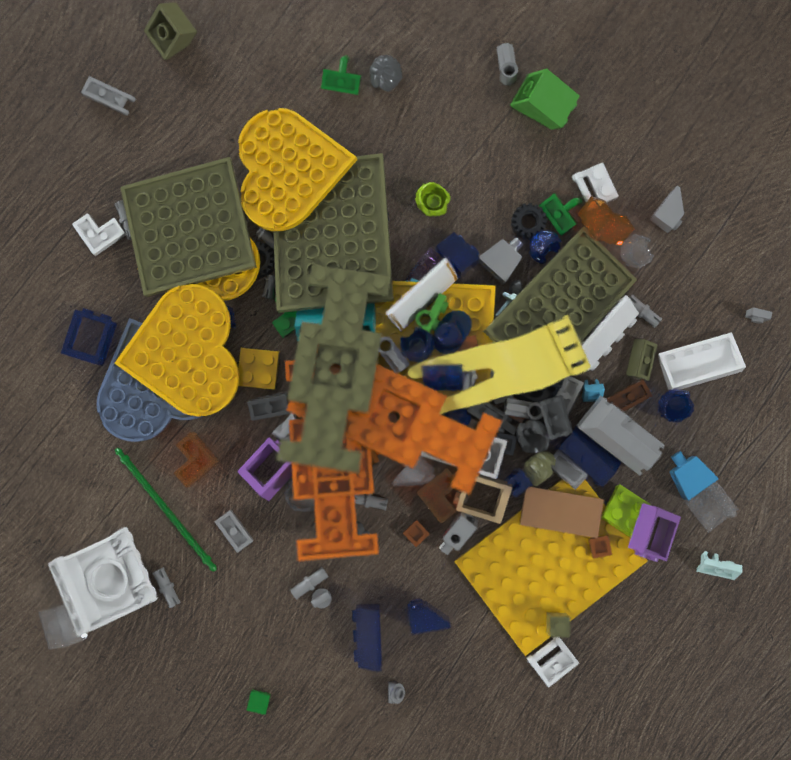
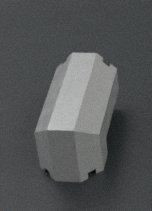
[576,396,665,475]

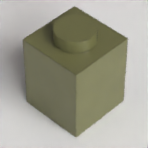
[546,612,570,637]

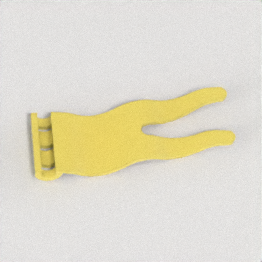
[408,315,591,415]

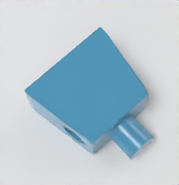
[669,451,718,500]

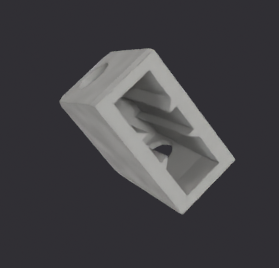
[477,237,523,285]
[439,512,478,555]

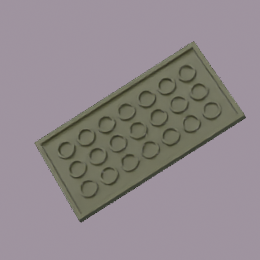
[483,226,637,351]

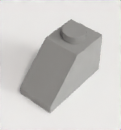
[649,186,684,233]

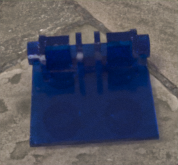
[422,364,463,391]

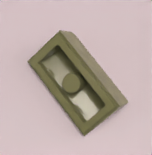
[626,339,658,381]

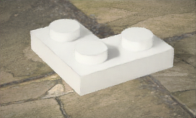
[72,213,126,256]

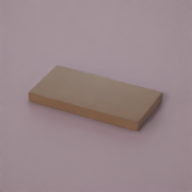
[520,486,604,538]

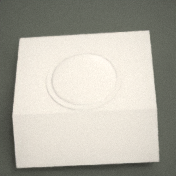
[48,527,157,637]

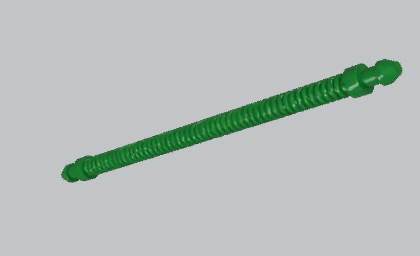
[115,447,217,572]

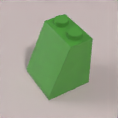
[510,68,580,130]

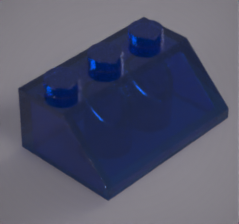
[555,422,622,487]
[352,604,382,672]

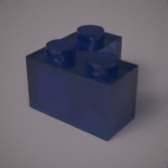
[435,232,480,279]

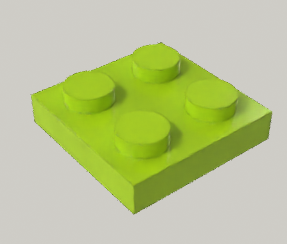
[601,484,652,538]

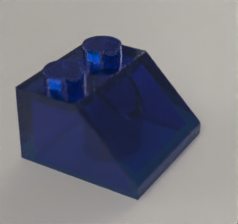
[407,599,451,635]

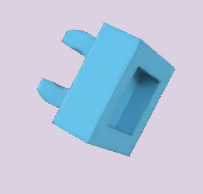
[582,379,605,402]

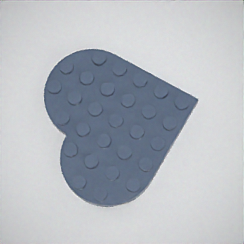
[97,318,203,442]

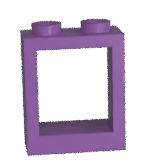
[237,438,292,501]
[628,503,681,562]

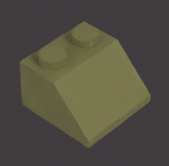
[144,2,197,60]

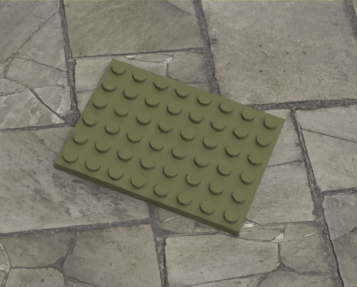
[273,153,394,313]

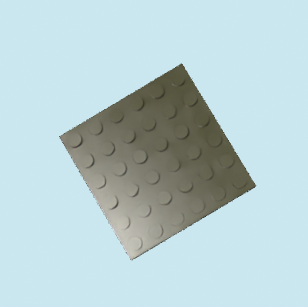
[120,157,257,297]

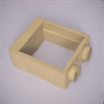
[453,474,512,524]

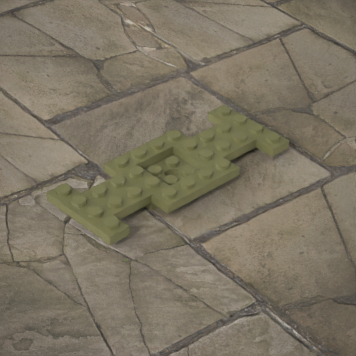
[277,265,391,474]

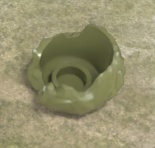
[524,451,556,487]

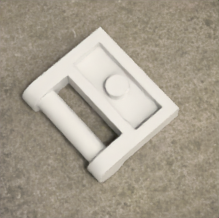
[572,162,618,211]
[526,637,579,687]

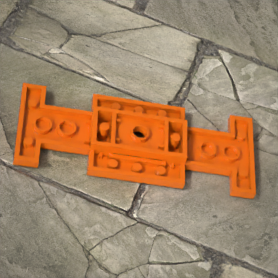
[286,345,502,495]
[285,360,379,561]

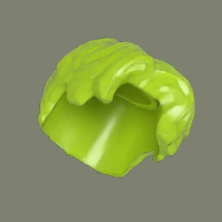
[415,182,450,217]

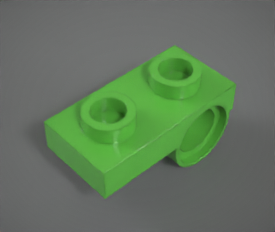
[416,293,449,334]

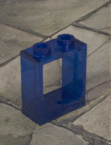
[61,308,117,366]

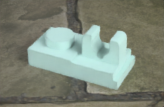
[697,551,742,580]

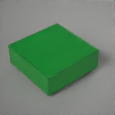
[246,689,271,715]

